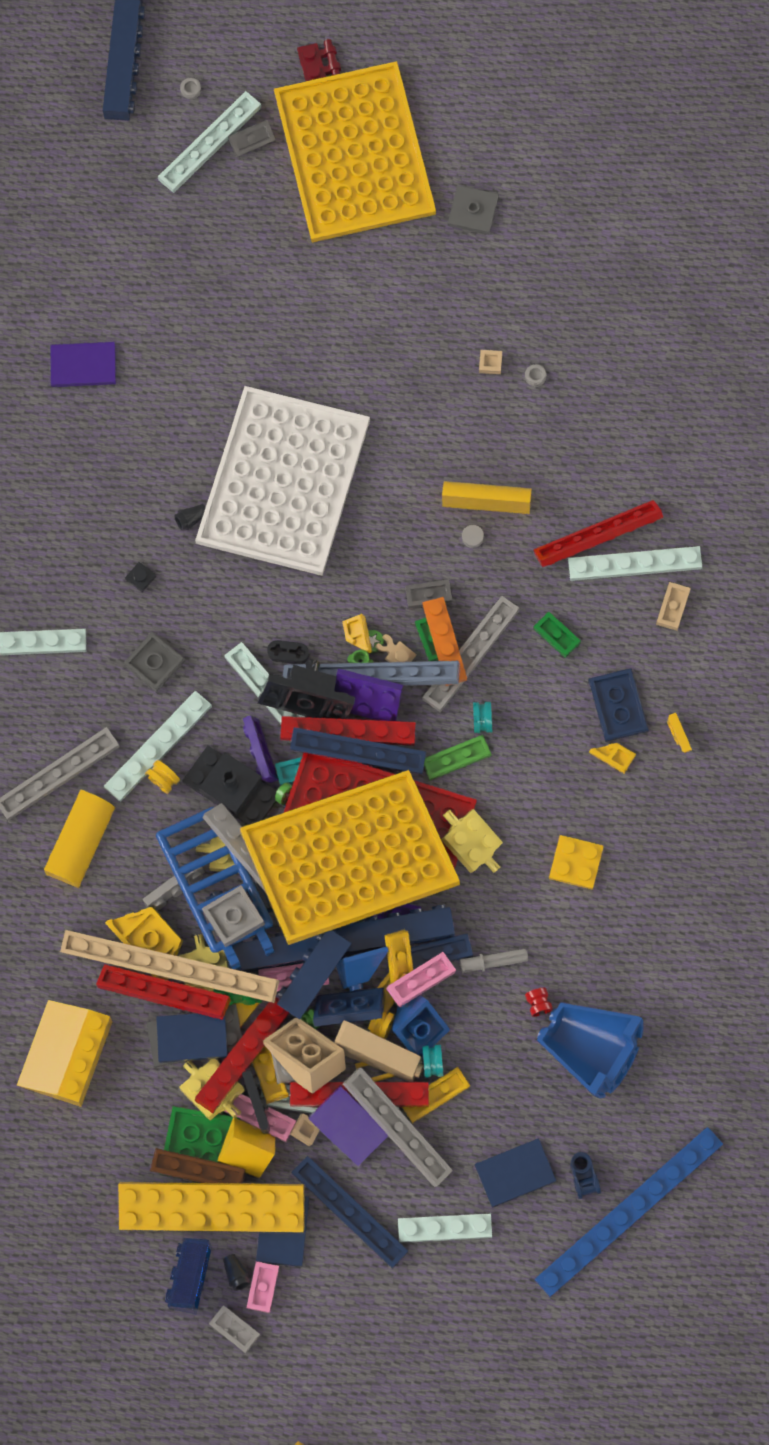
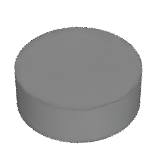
[180,78,201,99]
[525,364,547,387]
[462,525,484,548]

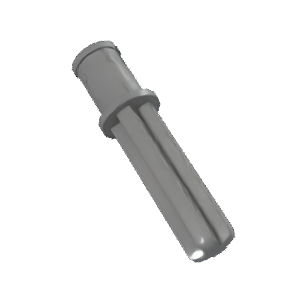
[460,949,528,974]

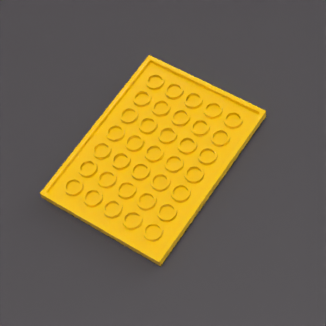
[274,61,436,243]
[240,770,460,945]

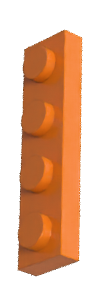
[422,597,467,686]

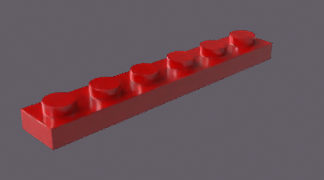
[534,500,663,567]
[280,716,416,746]
[96,964,231,1020]
[195,997,290,1114]
[290,1082,429,1107]

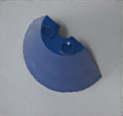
[537,1003,643,1098]

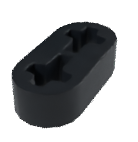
[267,640,309,664]

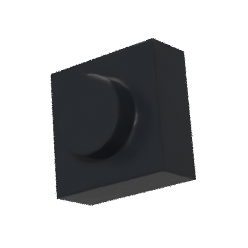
[125,562,156,593]

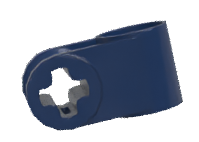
[570,1152,601,1199]

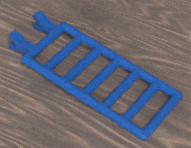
[156,806,275,970]

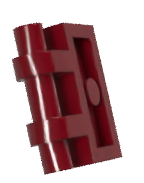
[297,39,341,82]

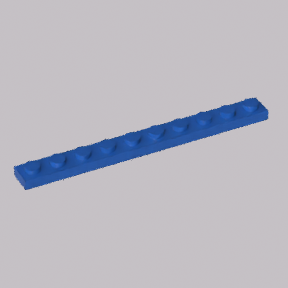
[534,1127,723,1297]

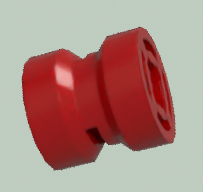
[525,987,553,1017]

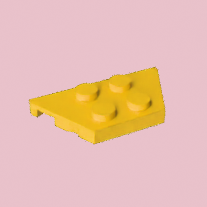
[105,907,183,980]

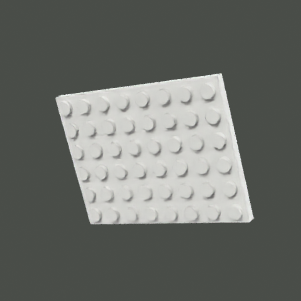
[195,386,370,576]

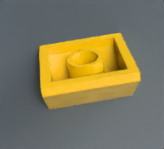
[217,1118,275,1178]

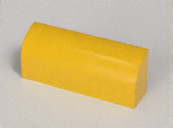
[442,481,532,514]
[44,790,115,888]

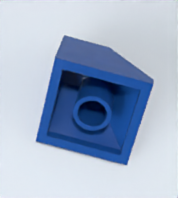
[336,947,388,991]
[392,995,450,1057]

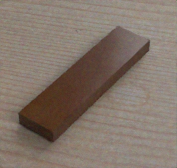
[150,1148,246,1184]

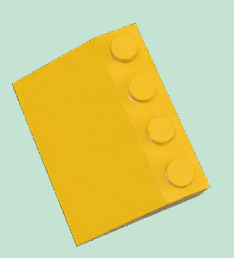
[17,1000,112,1107]

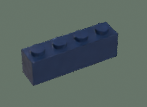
[276,930,351,1019]

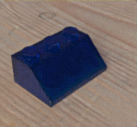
[165,1238,212,1315]

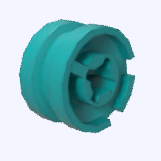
[473,701,492,733]
[423,1044,443,1078]

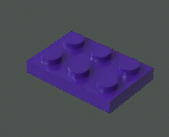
[334,668,403,721]

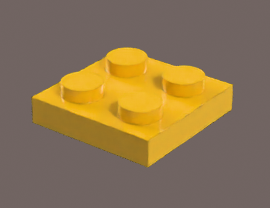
[549,835,604,890]

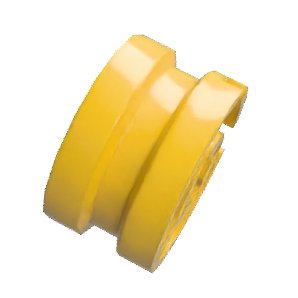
[145,760,180,794]
[368,1010,395,1040]

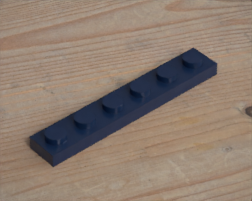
[289,727,426,774]
[291,1156,408,1269]

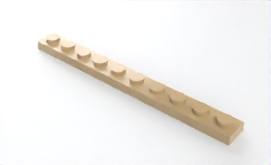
[60,930,280,1003]

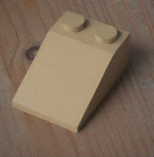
[263,1017,346,1093]

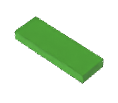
[424,735,492,781]

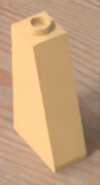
[335,1020,424,1082]

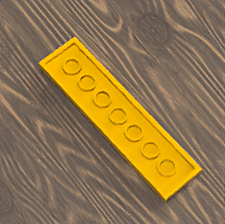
[118,1182,305,1232]

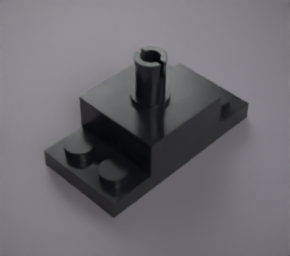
[257,659,355,719]
[182,745,277,825]

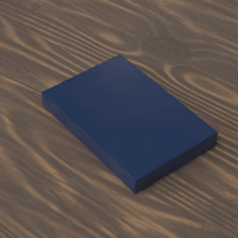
[588,668,649,742]
[313,988,386,1026]
[156,1013,228,1063]
[474,1138,556,1208]
[256,1196,310,1267]

